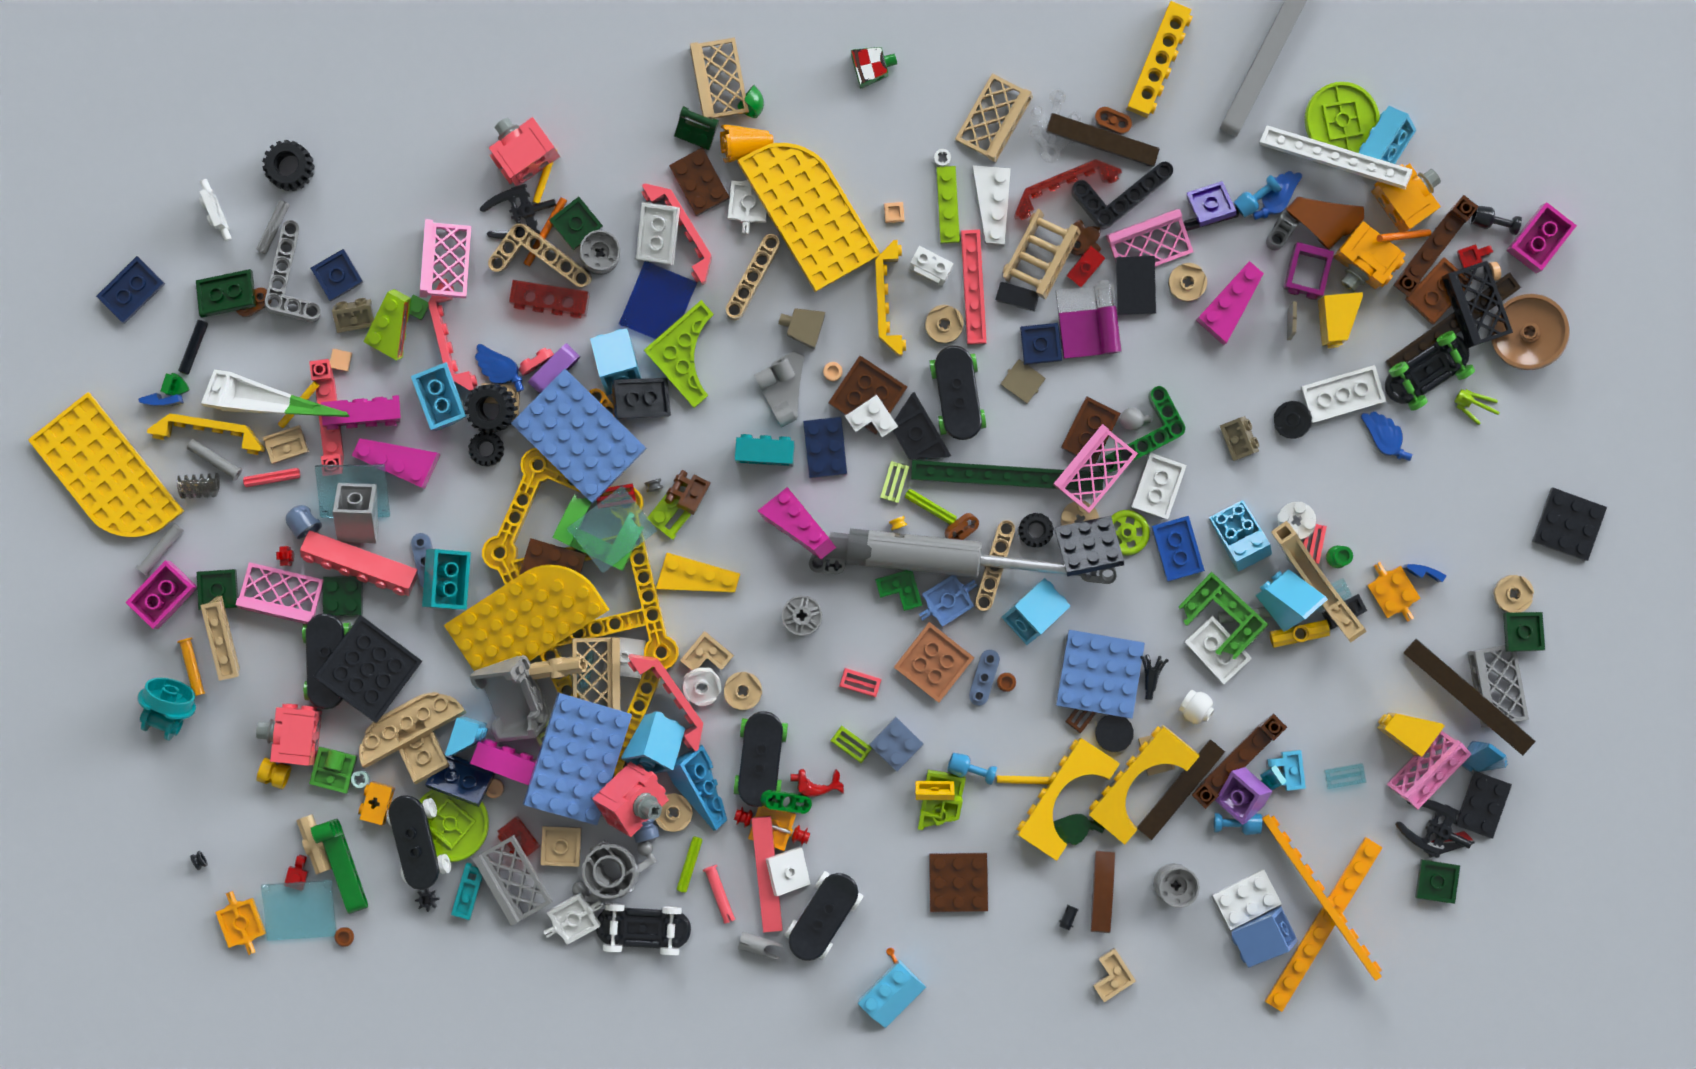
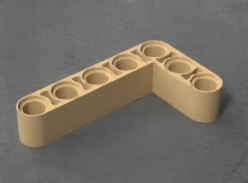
[488,224,592,287]

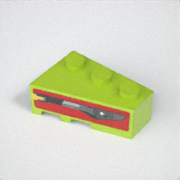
[363,289,411,361]

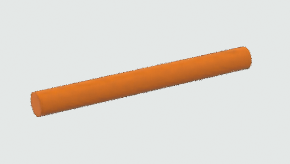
[523,197,567,267]
[1377,229,1431,242]

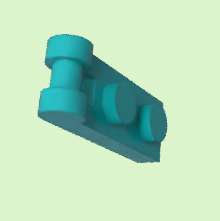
[451,862,483,920]

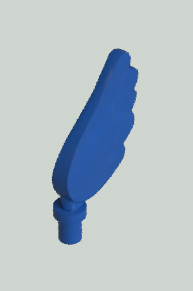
[1252,171,1302,220]
[475,344,524,392]
[1361,411,1412,461]

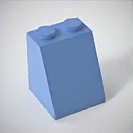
[1231,906,1298,968]

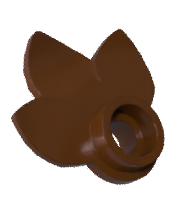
[1070,220,1101,255]

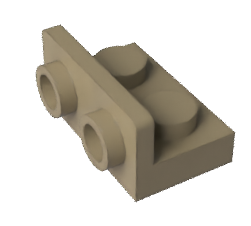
[332,298,374,333]
[1219,416,1259,461]

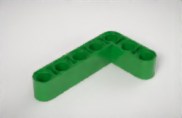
[1099,386,1186,474]
[311,818,368,914]

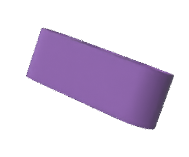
[528,343,581,394]

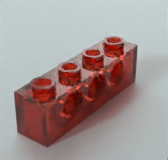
[509,280,590,319]

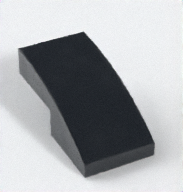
[995,282,1039,312]
[1322,594,1367,630]

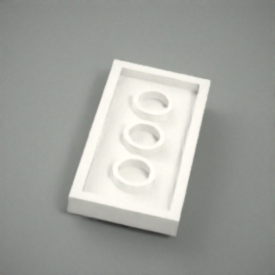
[1301,365,1386,423]

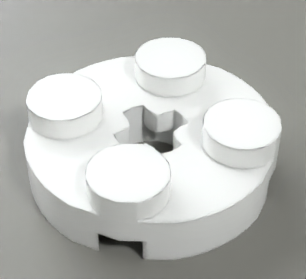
[1278,502,1317,540]
[682,668,721,706]

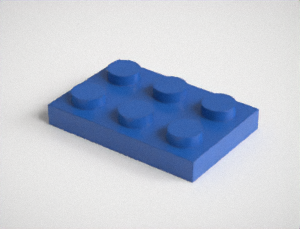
[1151,516,1205,581]

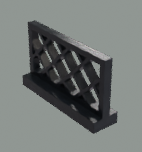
[1442,261,1513,349]

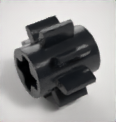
[415,888,440,912]

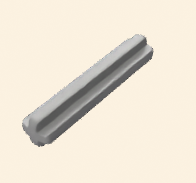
[256,200,289,254]

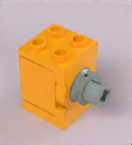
[1371,163,1441,232]
[1333,221,1406,292]

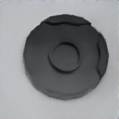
[1274,401,1312,439]
[1095,715,1134,752]

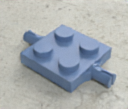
[919,575,978,626]

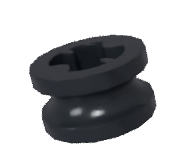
[190,851,208,870]

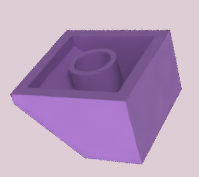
[1215,767,1272,825]

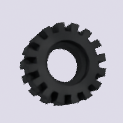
[468,432,504,467]
[1018,513,1054,548]

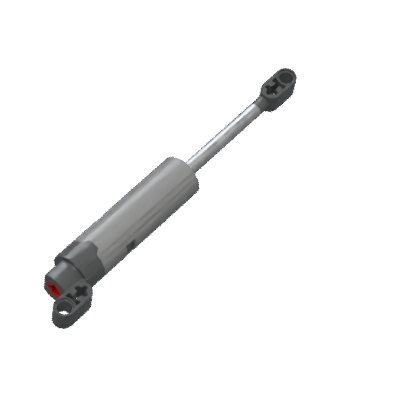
[809,528,1117,584]

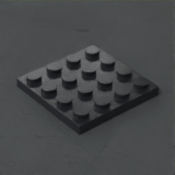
[313,615,422,723]

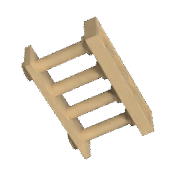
[1002,209,1081,299]

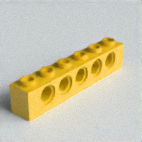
[1126,1,1193,118]

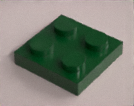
[549,196,603,250]
[196,569,238,610]
[323,577,363,615]
[1503,612,1545,652]
[1415,859,1460,904]

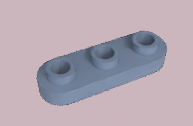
[411,533,433,587]
[969,650,1000,706]

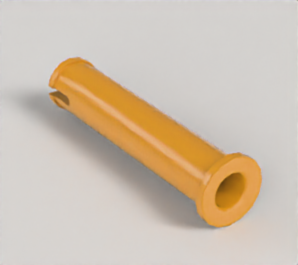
[177,637,205,696]

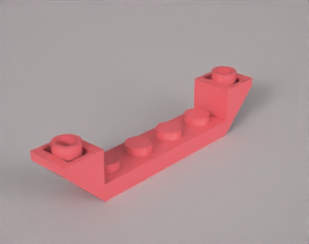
[641,183,712,285]
[428,278,478,391]
[309,359,344,476]
[628,654,703,752]

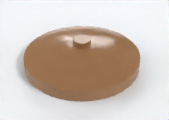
[1491,294,1570,370]

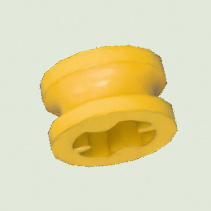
[889,516,907,531]

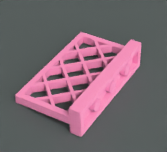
[1105,209,1193,266]
[419,219,471,299]
[1053,424,1138,513]
[236,562,323,624]
[1387,731,1472,810]

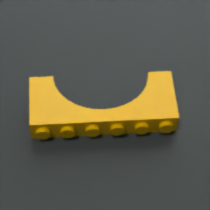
[1089,725,1200,845]
[1016,738,1120,861]

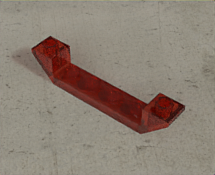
[1014,159,1122,220]

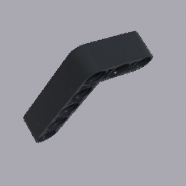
[1071,161,1173,229]

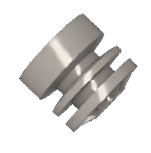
[580,230,620,275]
[782,595,822,636]
[1153,863,1200,908]

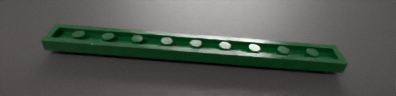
[911,460,1104,491]

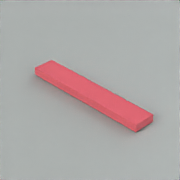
[961,229,987,345]
[751,816,783,933]

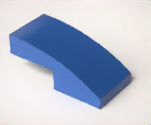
[138,393,184,407]
[1403,564,1447,583]

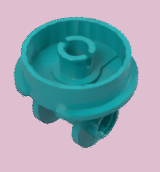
[137,678,196,741]

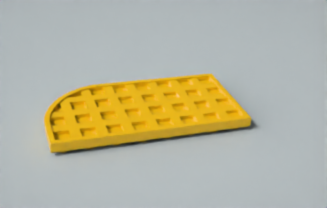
[737,143,880,292]
[28,392,184,537]
[444,565,610,671]

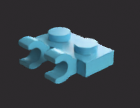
[1267,750,1306,791]

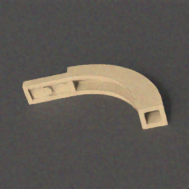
[1271,521,1367,643]

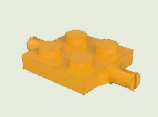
[1367,562,1421,622]
[215,891,266,955]

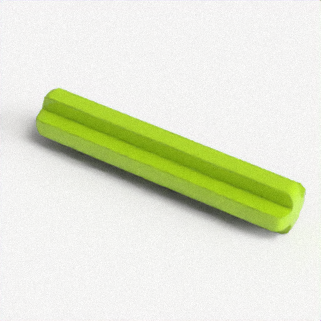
[905,489,957,525]
[677,836,703,893]

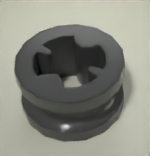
[644,478,663,492]

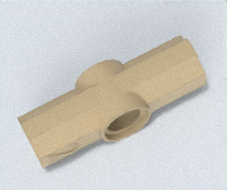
[529,656,588,680]
[296,814,332,874]

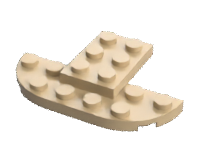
[359,692,466,784]

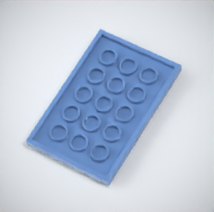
[511,369,647,503]
[523,692,632,825]

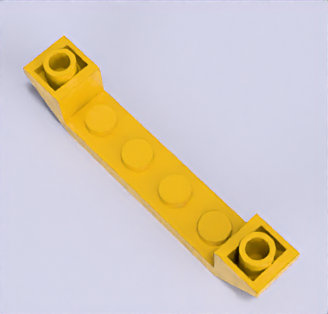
[875,240,906,356]
[147,413,265,455]

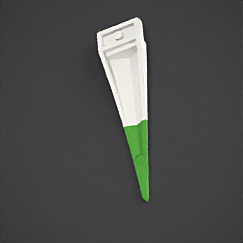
[201,370,349,417]

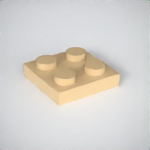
[541,826,582,867]

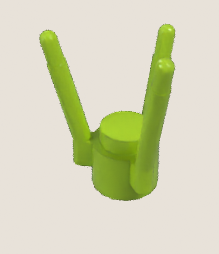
[1454,389,1500,425]

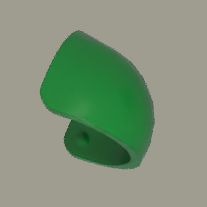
[737,84,764,118]

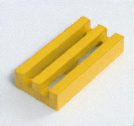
[915,781,955,800]

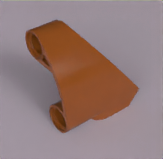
[1286,197,1364,250]

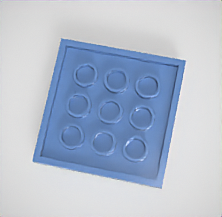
[1056,630,1145,719]

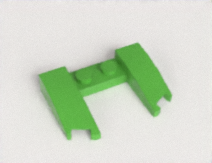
[552,494,644,571]
[1179,572,1269,659]

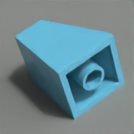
[590,328,642,395]
[1255,569,1328,632]
[1001,578,1070,645]
[621,711,685,774]

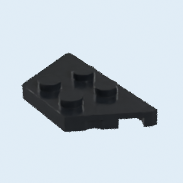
[893,392,951,460]

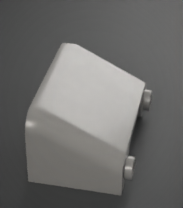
[470,655,549,742]

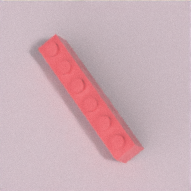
[300,530,418,596]

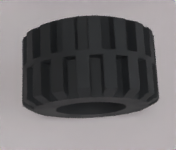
[262,140,315,191]
[465,384,518,433]

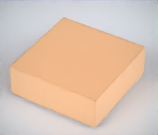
[884,202,905,223]
[330,349,352,372]

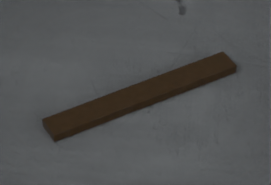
[1385,272,1521,369]
[1403,638,1536,756]

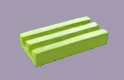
[830,725,872,763]

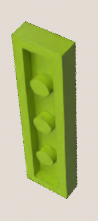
[936,166,960,244]

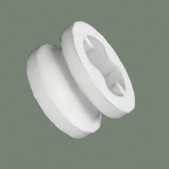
[934,149,951,167]

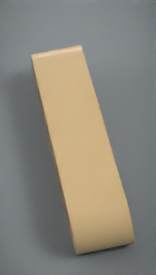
[726,234,780,320]
[975,520,1015,611]

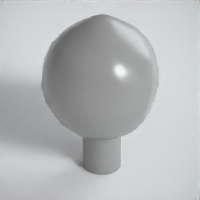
[1120,408,1152,430]

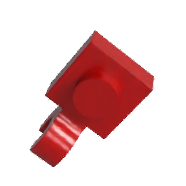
[1457,244,1493,269]
[276,546,294,566]
[284,855,309,890]

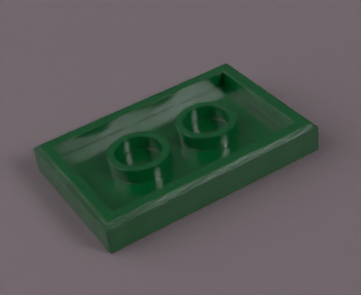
[196,269,256,318]

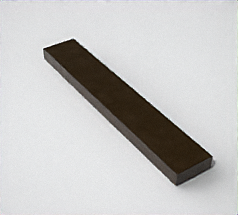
[1046,113,1160,167]
[1137,739,1225,840]

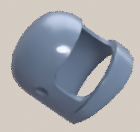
[285,505,322,539]

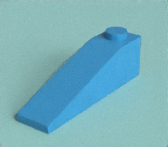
[1462,741,1508,772]
[667,745,727,831]

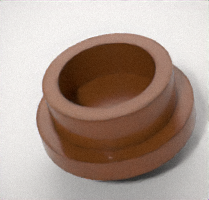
[997,673,1016,692]
[335,927,354,947]

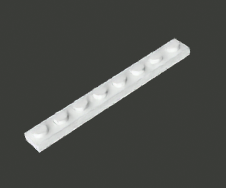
[1260,125,1412,189]

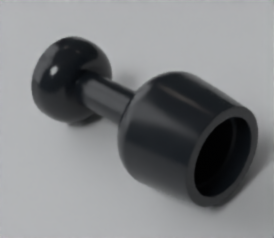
[1471,206,1522,235]

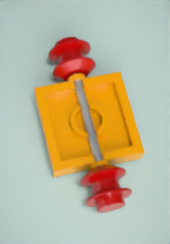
[734,806,810,851]

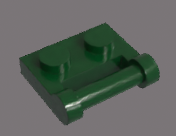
[674,106,719,150]

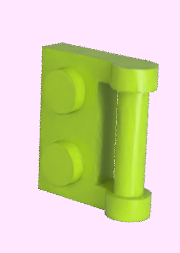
[646,494,697,540]

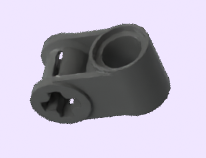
[1266,212,1299,250]

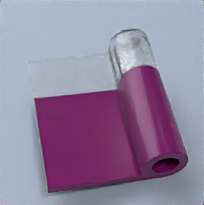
[1055,280,1122,359]

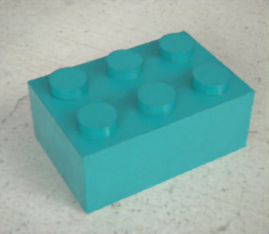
[735,434,795,466]
[422,549,471,610]

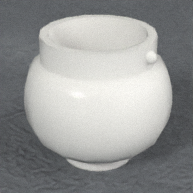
[1179,690,1215,724]

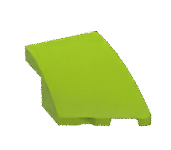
[918,769,966,830]

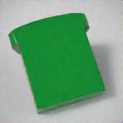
[160,373,190,395]

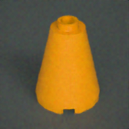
[720,125,773,163]

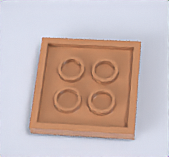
[894,622,975,703]

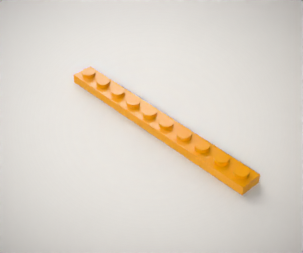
[1262,814,1382,981]
[1265,837,1383,1012]

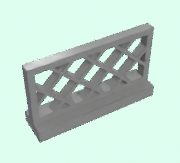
[1467,645,1529,727]
[473,835,553,926]

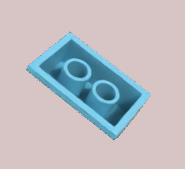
[1359,106,1416,164]
[411,362,467,431]
[445,716,488,756]
[858,960,926,1028]

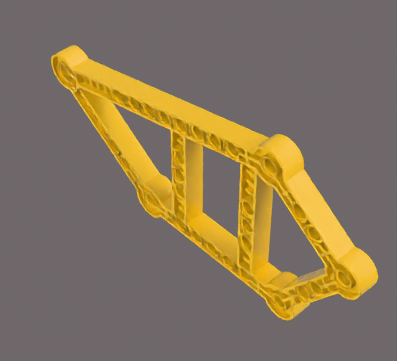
[482,448,679,776]

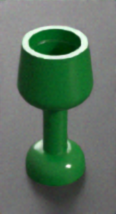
[1326,545,1353,568]

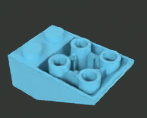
[1209,500,1272,572]

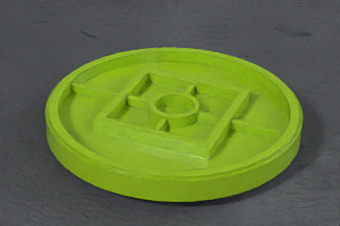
[1304,82,1380,153]
[419,789,489,862]

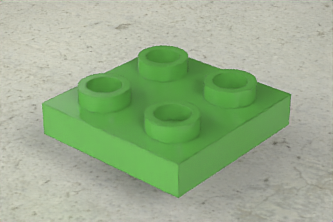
[309,746,357,794]

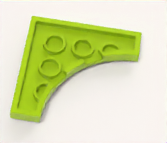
[644,300,714,408]

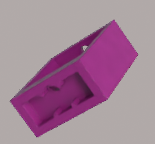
[1283,242,1334,300]

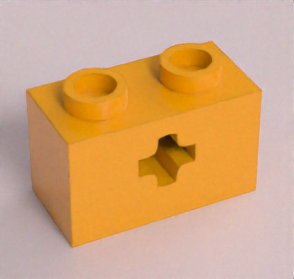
[358,781,395,825]

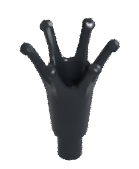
[1140,654,1169,700]

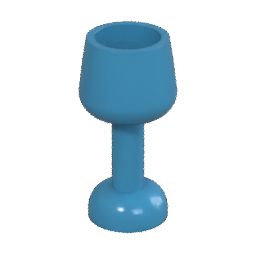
[1233,175,1282,218]
[947,753,997,785]
[1214,813,1262,835]

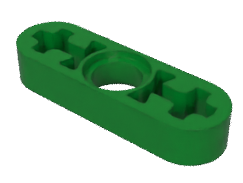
[760,790,812,814]

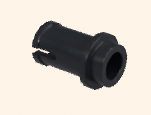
[1059,904,1079,931]

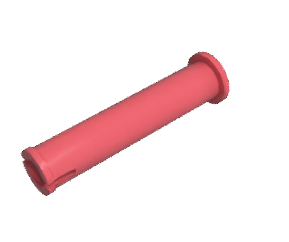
[703,864,735,924]

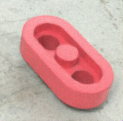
[518,348,554,376]

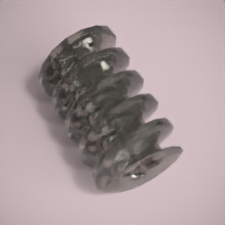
[177,473,220,499]

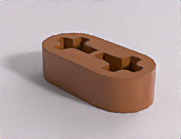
[945,513,979,540]

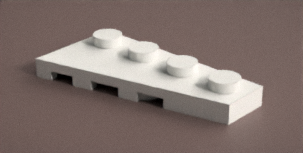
[972,165,1011,245]

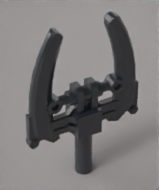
[480,184,557,239]
[1395,799,1472,858]

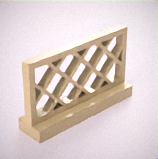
[690,37,749,119]
[955,73,1033,163]
[200,596,240,681]
[572,637,620,710]

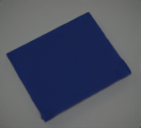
[618,261,697,339]

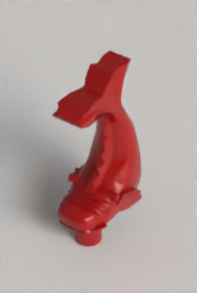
[790,769,844,797]

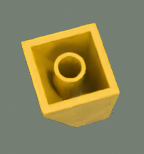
[1318,292,1363,349]
[1377,713,1445,757]

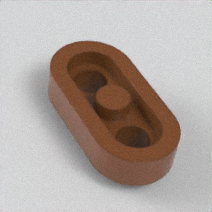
[1095,107,1132,134]
[236,288,272,317]

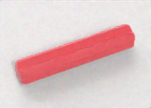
[243,468,300,487]

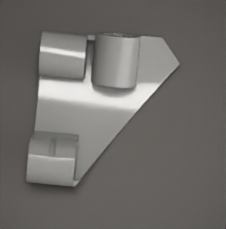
[754,351,804,428]

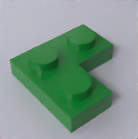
[875,570,923,611]

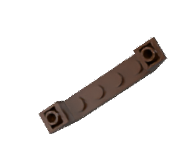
[1393,195,1479,297]
[1192,713,1287,809]

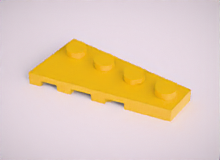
[656,552,740,592]

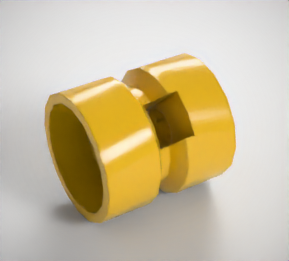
[256,757,291,790]

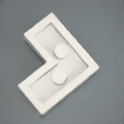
[845,395,898,438]

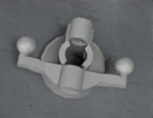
[572,840,657,904]

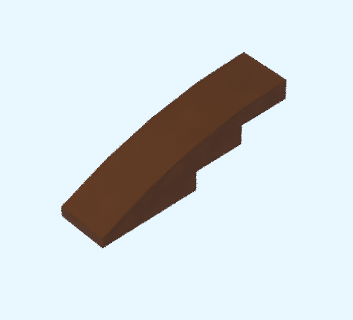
[1091,851,1115,933]

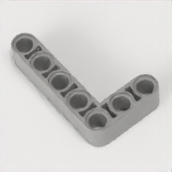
[265,220,321,322]

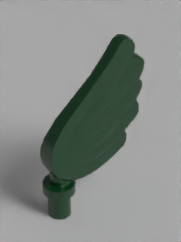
[1053,814,1105,845]

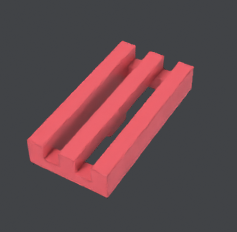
[1303,524,1327,564]
[840,668,881,697]

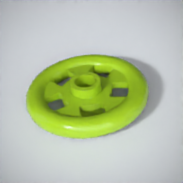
[1111,510,1150,556]

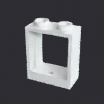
[909,246,953,286]

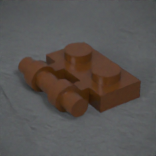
[665,470,711,515]

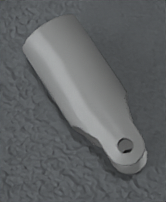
[738,932,784,960]

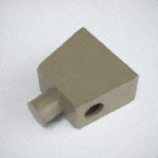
[778,308,825,349]

